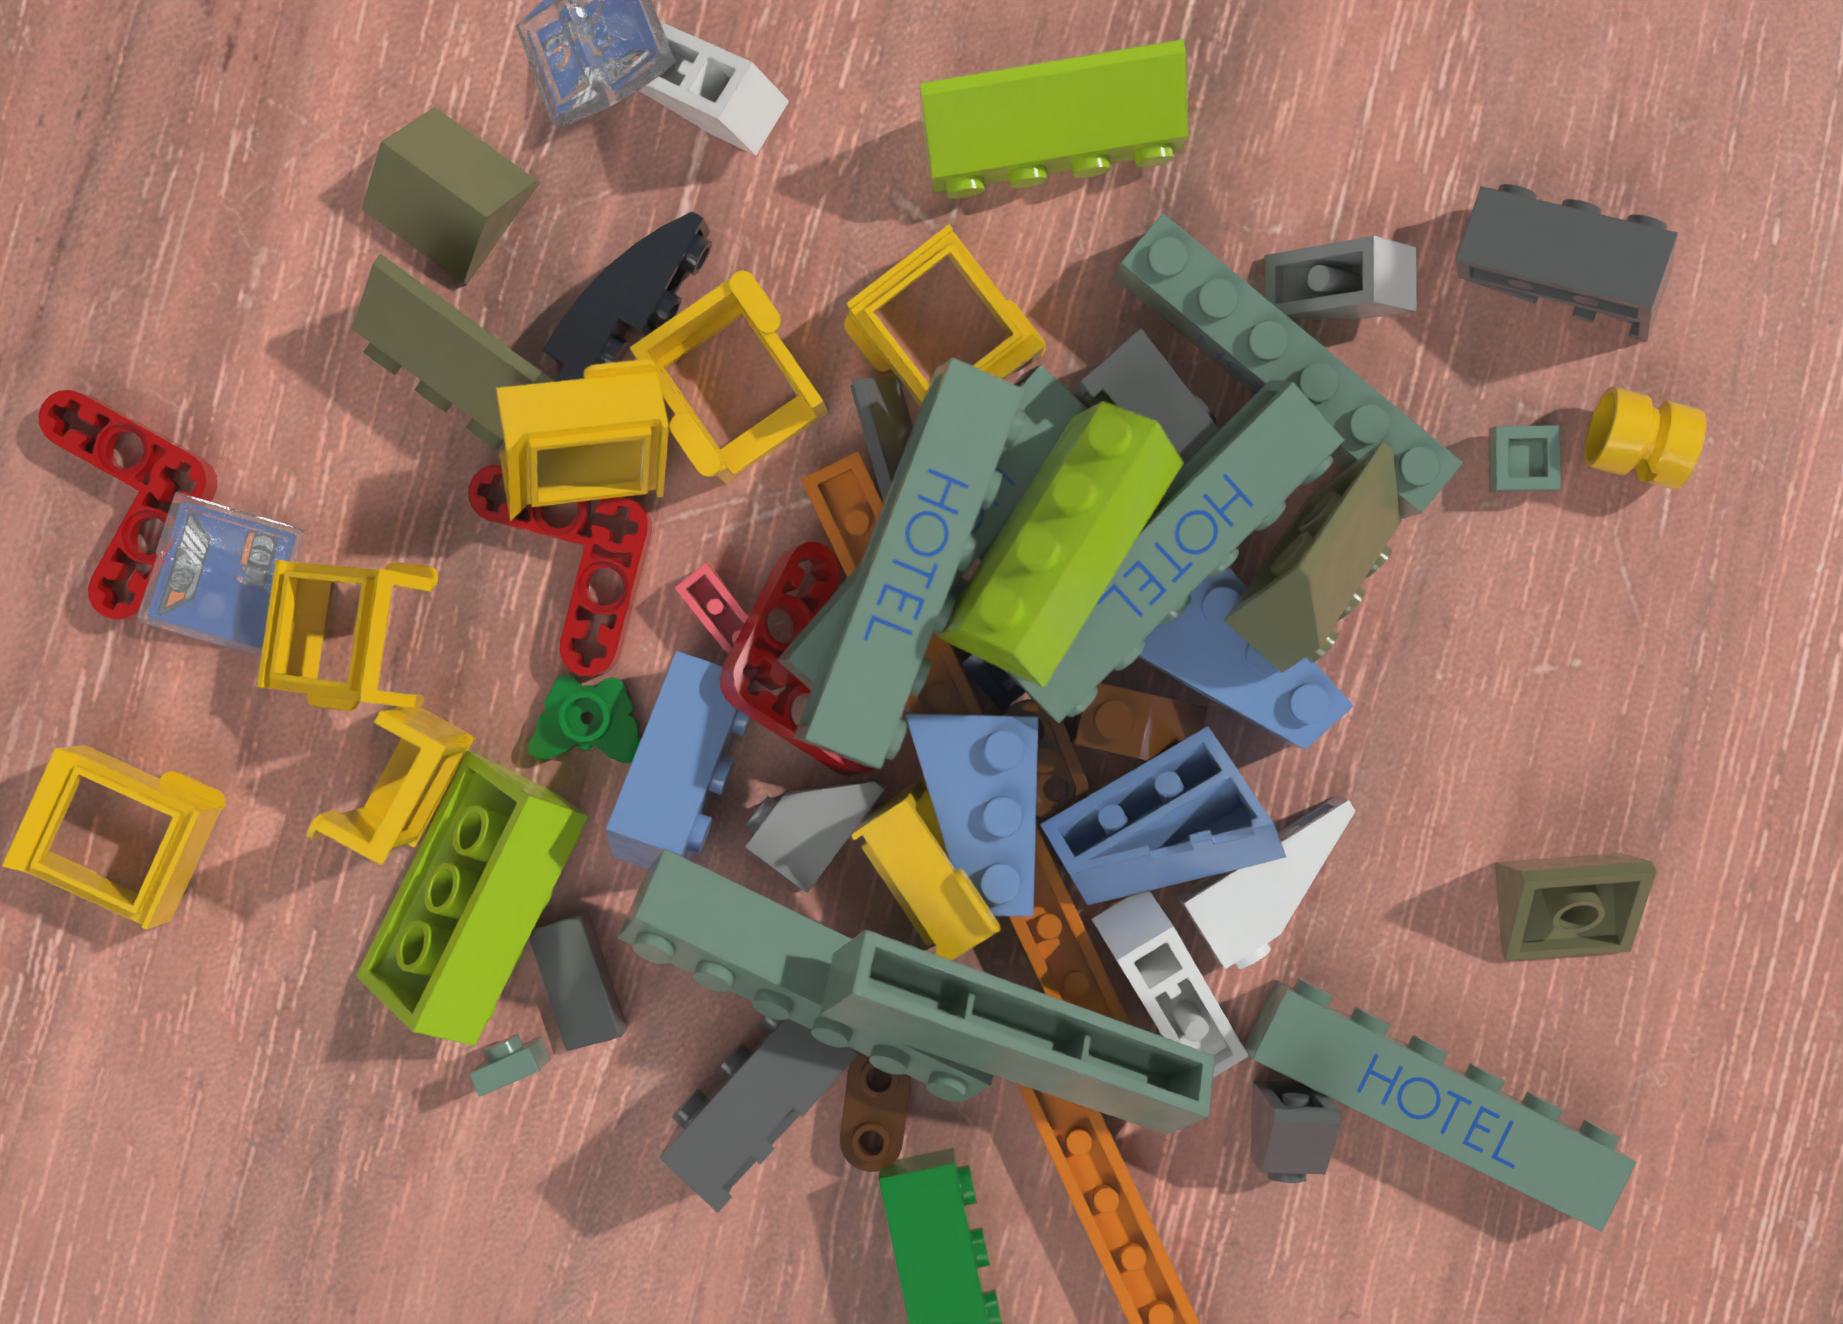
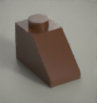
[1070,683,1207,760]

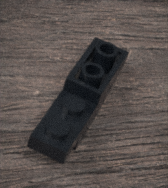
[542,212,712,382]

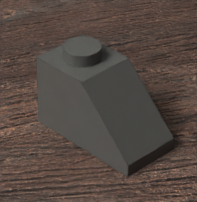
[1250,1081,1341,1183]

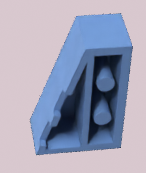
[1137,567,1354,750]
[606,650,751,869]
[905,712,1038,917]
[1040,726,1286,905]

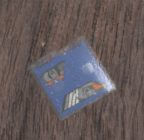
[516,0,676,127]
[137,492,305,656]

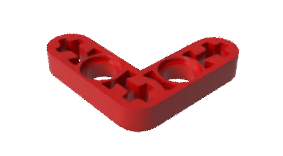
[38,390,218,620]
[468,465,652,677]
[719,542,876,776]

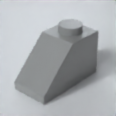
[1265,236,1417,320]
[745,778,886,893]

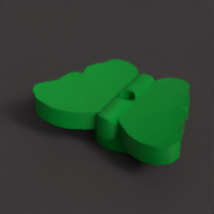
[527,675,641,764]

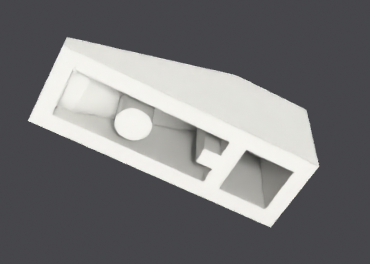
[635,18,789,155]
[1176,796,1355,969]
[1092,891,1249,1078]

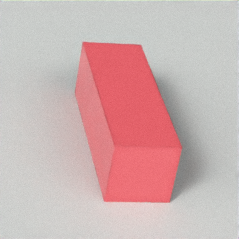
[675,563,759,681]

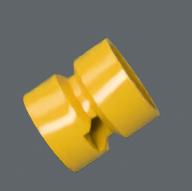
[1583,386,1706,490]

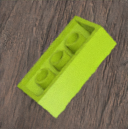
[920,39,1188,199]
[936,402,1183,688]
[356,750,589,1046]

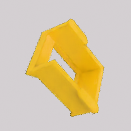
[844,224,1046,407]
[630,270,829,484]
[496,360,669,522]
[257,559,438,712]
[306,693,476,866]
[1,745,226,930]
[851,776,1001,961]

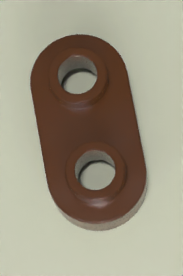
[1004,699,1089,820]
[840,1052,911,1172]

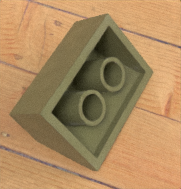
[352,253,554,450]
[1224,441,1401,673]

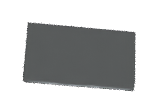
[850,377,913,502]
[529,910,628,1051]

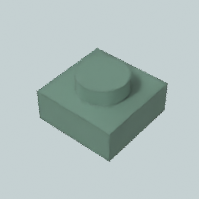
[1489,425,1561,492]
[469,1034,551,1097]

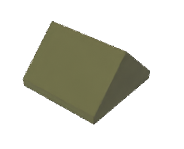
[361,107,540,285]
[1495,853,1656,961]

